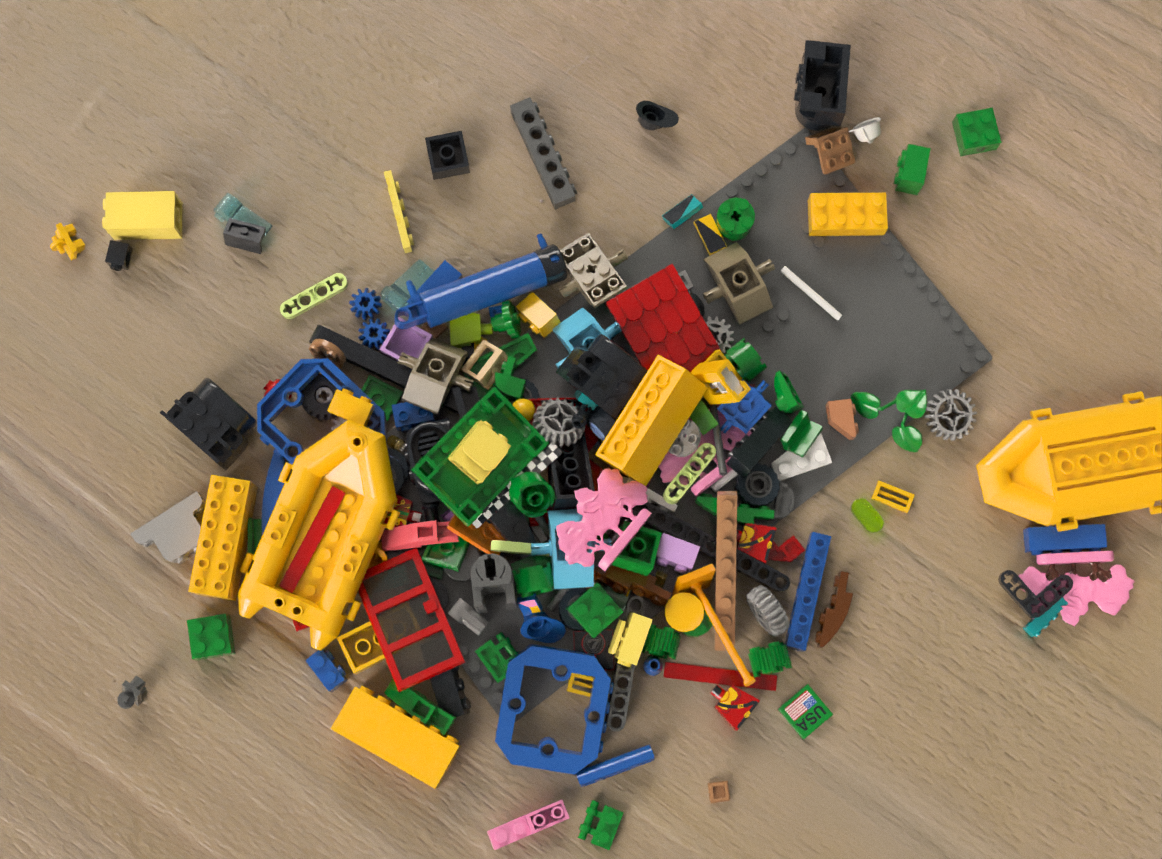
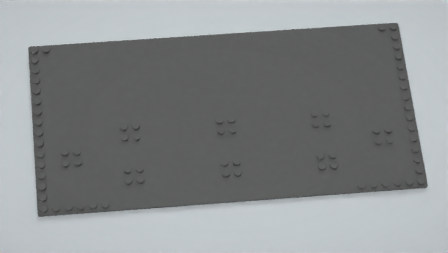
[379,128,992,722]

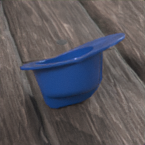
[520,611,566,643]

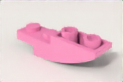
[487,800,569,850]

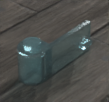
[213,193,273,237]
[380,259,434,312]

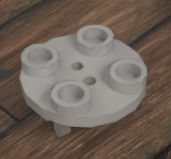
[668,419,701,457]

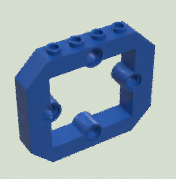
[257,358,387,465]
[495,644,613,775]

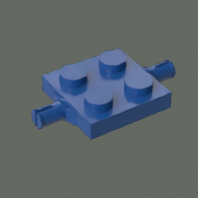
[717,379,772,434]

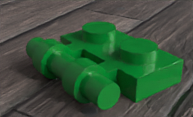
[475,632,519,683]
[578,800,624,850]

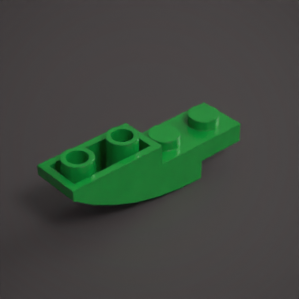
[695,494,774,525]
[384,678,456,735]

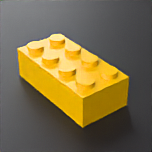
[808,192,888,236]
[337,603,426,674]

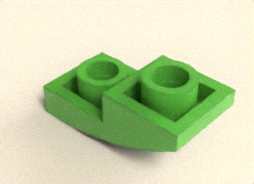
[690,399,718,435]

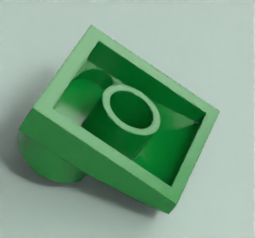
[774,371,805,414]

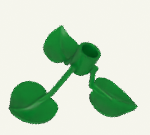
[850,390,927,452]

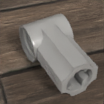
[448,598,489,636]

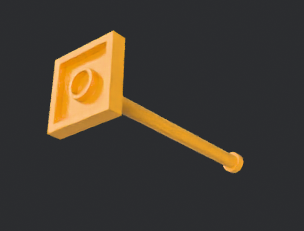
[672,564,756,687]

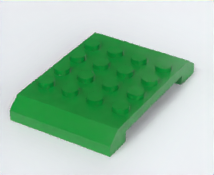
[411,387,549,527]

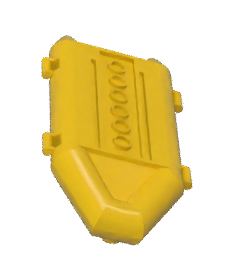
[976,391,1162,532]
[238,420,400,650]

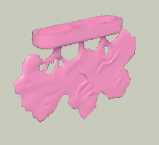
[658,404,752,496]
[556,468,652,571]

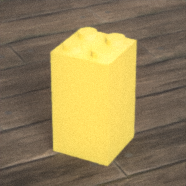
[102,191,183,240]

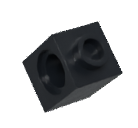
[105,240,133,271]

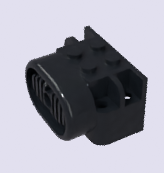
[794,40,851,131]
[556,334,648,420]
[160,378,257,471]
[404,418,451,506]

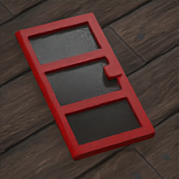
[358,547,465,692]

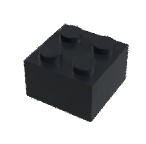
[425,131,470,180]

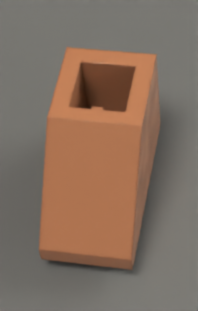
[825,399,859,440]

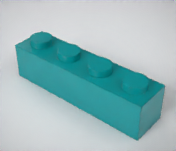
[1023,597,1068,637]

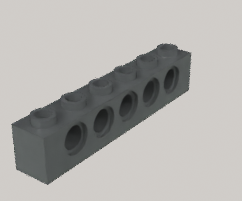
[510,97,577,210]

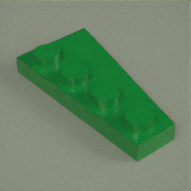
[462,333,537,399]

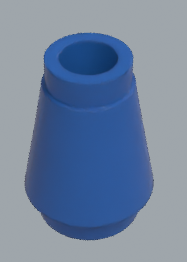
[643,656,663,676]

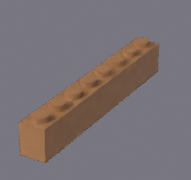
[715,491,737,651]

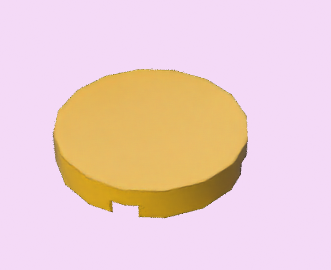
[664,592,704,632]

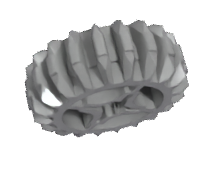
[925,389,977,441]
[533,398,585,448]
[746,585,790,637]

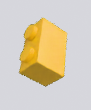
[516,292,561,338]
[327,388,375,427]

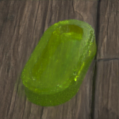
[851,498,884,533]

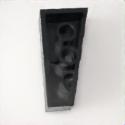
[483,487,537,559]

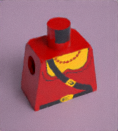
[736,523,777,564]
[710,684,760,731]

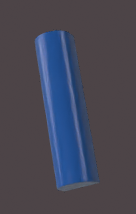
[576,744,655,787]

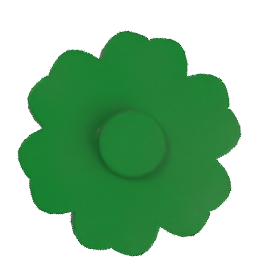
[491,300,521,339]

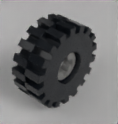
[301,373,338,422]

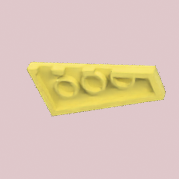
[384,170,414,253]

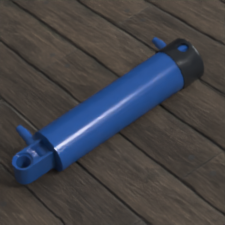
[394,233,568,330]

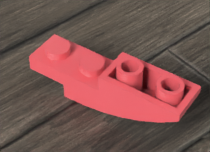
[381,520,459,551]

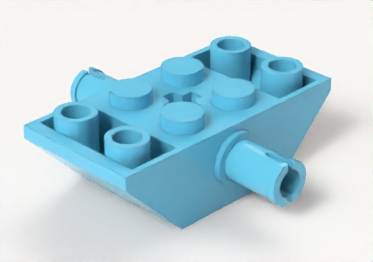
[552,307,621,368]
[531,509,611,589]

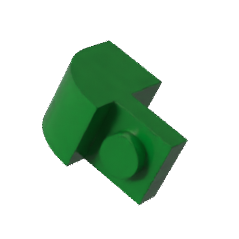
[495,356,526,401]

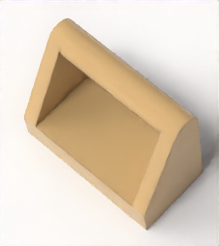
[461,340,508,390]

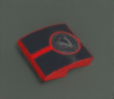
[573,630,614,671]

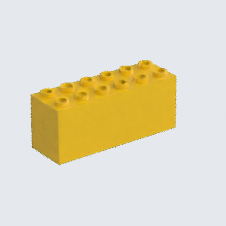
[595,355,708,486]
[188,475,258,601]
[331,685,461,789]

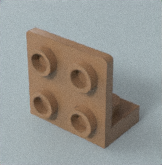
[805,126,855,174]

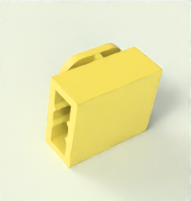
[447,420,511,484]
[608,613,652,668]

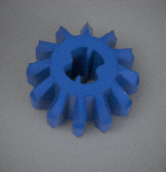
[349,288,382,320]
[358,319,390,351]

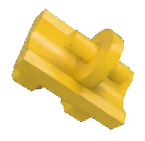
[50,223,85,261]

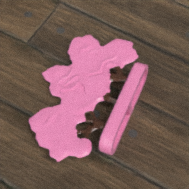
[1019,551,1134,627]

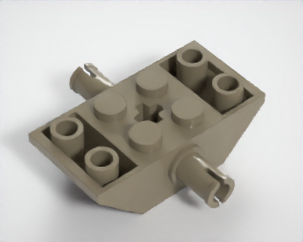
[558,233,628,308]
[702,242,775,325]
[398,338,474,414]

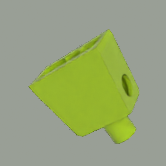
[450,313,493,348]

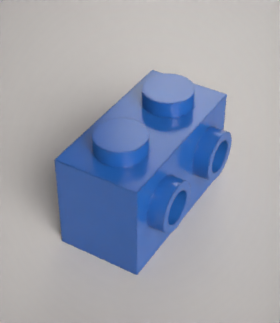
[392,402,435,433]
[305,649,347,692]

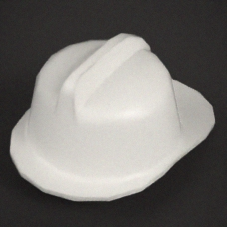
[848,117,881,144]

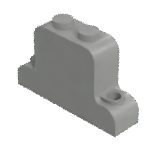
[131,491,206,564]

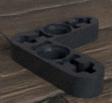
[998,570,1073,618]

